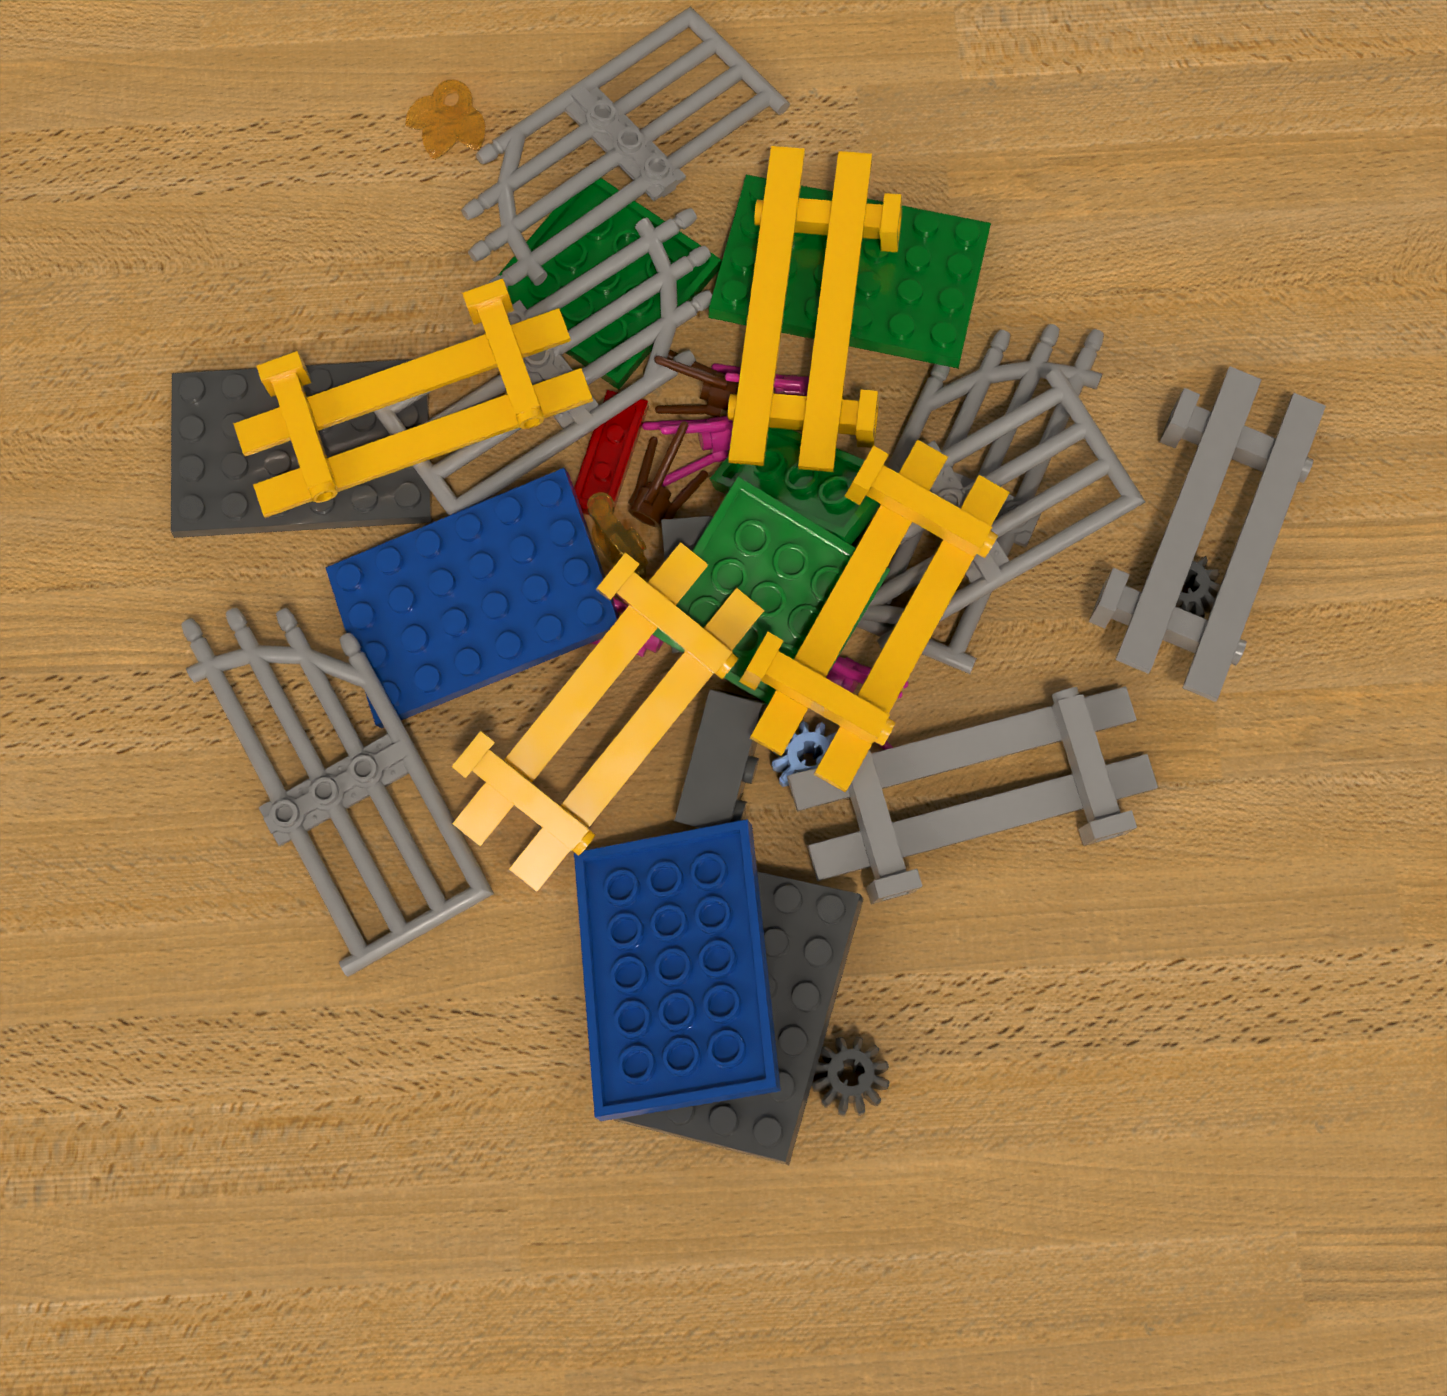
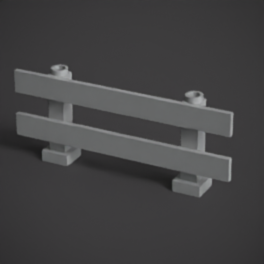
[1089,366,1326,702]
[787,686,1158,904]

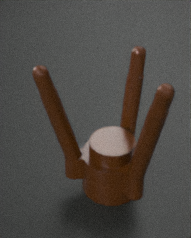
[654,350,739,417]
[628,421,708,527]

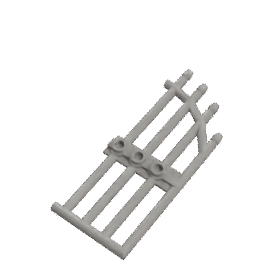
[461,6,790,289]
[373,208,712,516]
[851,324,1104,674]
[861,368,1145,650]
[181,608,494,977]

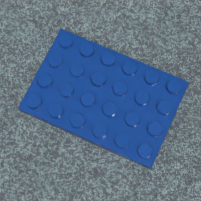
[326,468,619,729]
[574,819,781,1122]

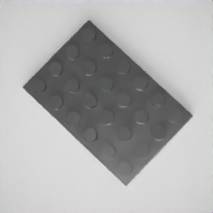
[171,359,432,538]
[613,871,864,1165]

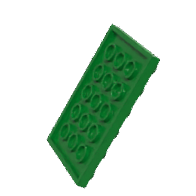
[708,174,991,369]

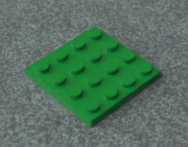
[498,178,722,390]
[652,476,891,705]

